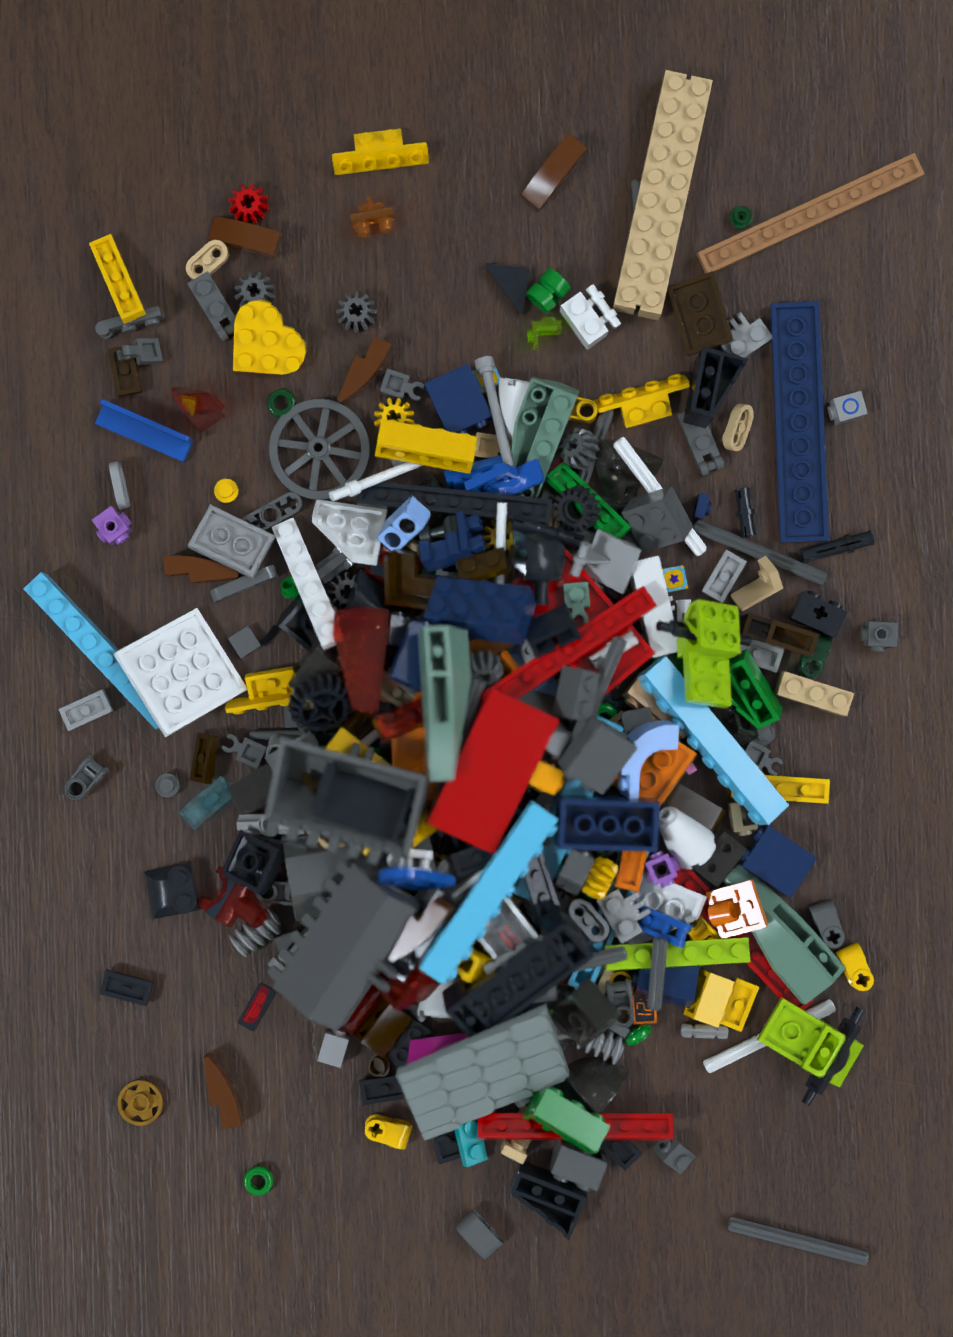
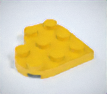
[233,299,307,374]

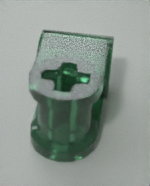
[797,635,832,679]

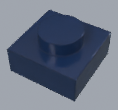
[692,493,712,520]

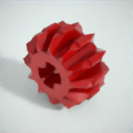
[228,183,270,225]

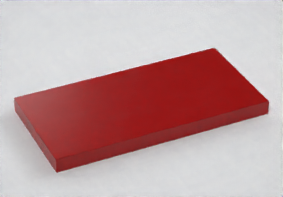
[509,548,655,696]
[426,687,560,854]

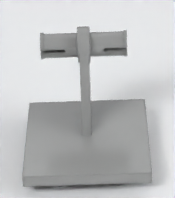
[570,529,641,594]

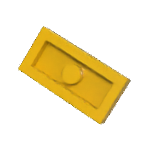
[720,977,759,1032]

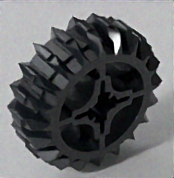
[288,672,355,735]

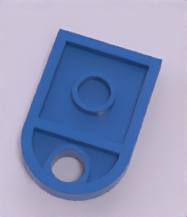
[379,868,455,891]

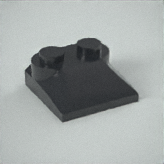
[277,594,322,656]
[221,830,284,895]
[144,862,201,919]

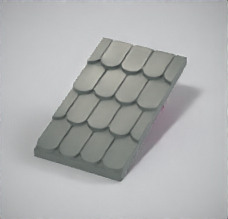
[397,1004,569,1141]

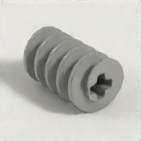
[228,906,282,957]
[572,1018,626,1065]

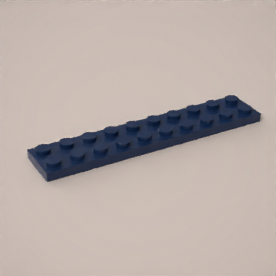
[770,301,829,543]

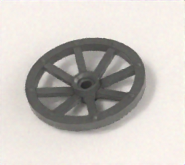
[269,399,370,500]

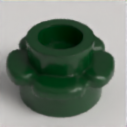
[729,206,753,230]

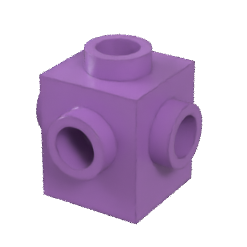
[92,506,132,545]
[643,851,680,888]

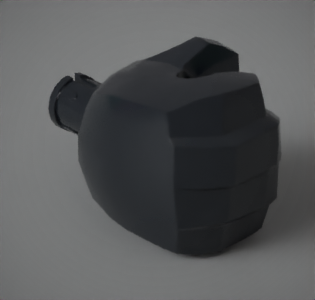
[512,533,565,605]

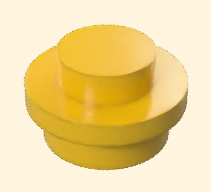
[214,479,239,503]

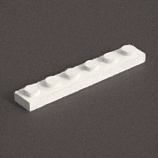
[272,518,346,650]

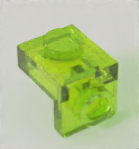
[527,317,562,350]

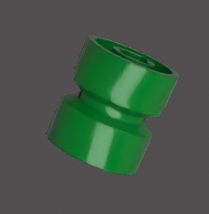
[526,268,571,314]

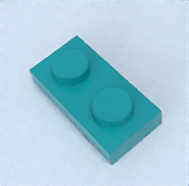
[454,1119,488,1167]

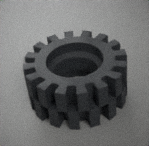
[554,485,601,533]

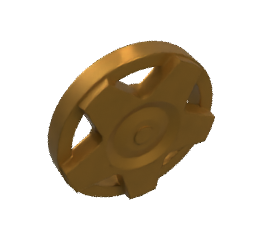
[117,1079,163,1126]

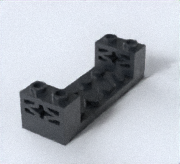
[442,905,594,1037]

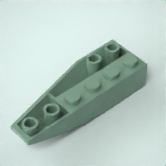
[511,377,580,498]
[418,626,471,782]
[722,864,846,1005]

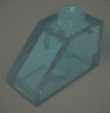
[179,776,237,831]

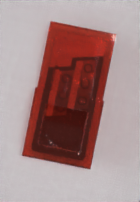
[372,699,424,742]

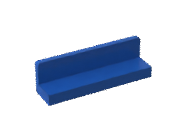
[95,399,194,463]

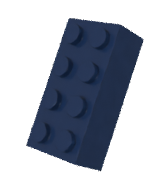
[423,576,536,645]
[554,794,660,852]

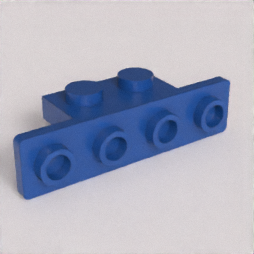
[464,459,545,495]

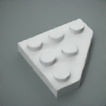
[312,500,387,566]
[614,871,707,944]

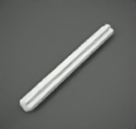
[613,437,707,556]
[703,999,836,1073]

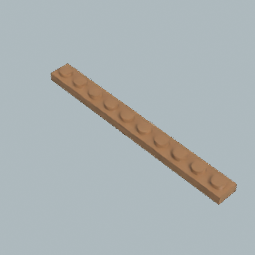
[697,153,925,273]

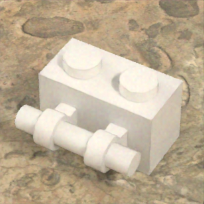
[560,284,621,350]

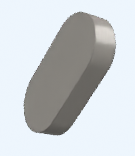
[109,461,130,510]

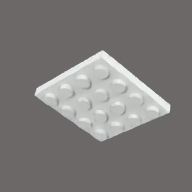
[114,608,247,738]

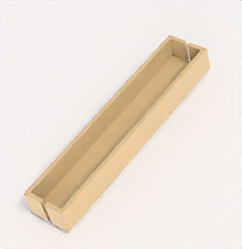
[612,70,713,321]

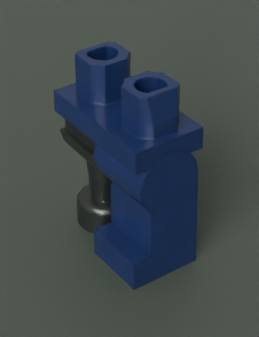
[419,511,486,572]

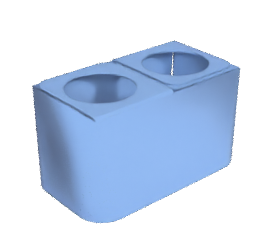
[377,496,430,551]

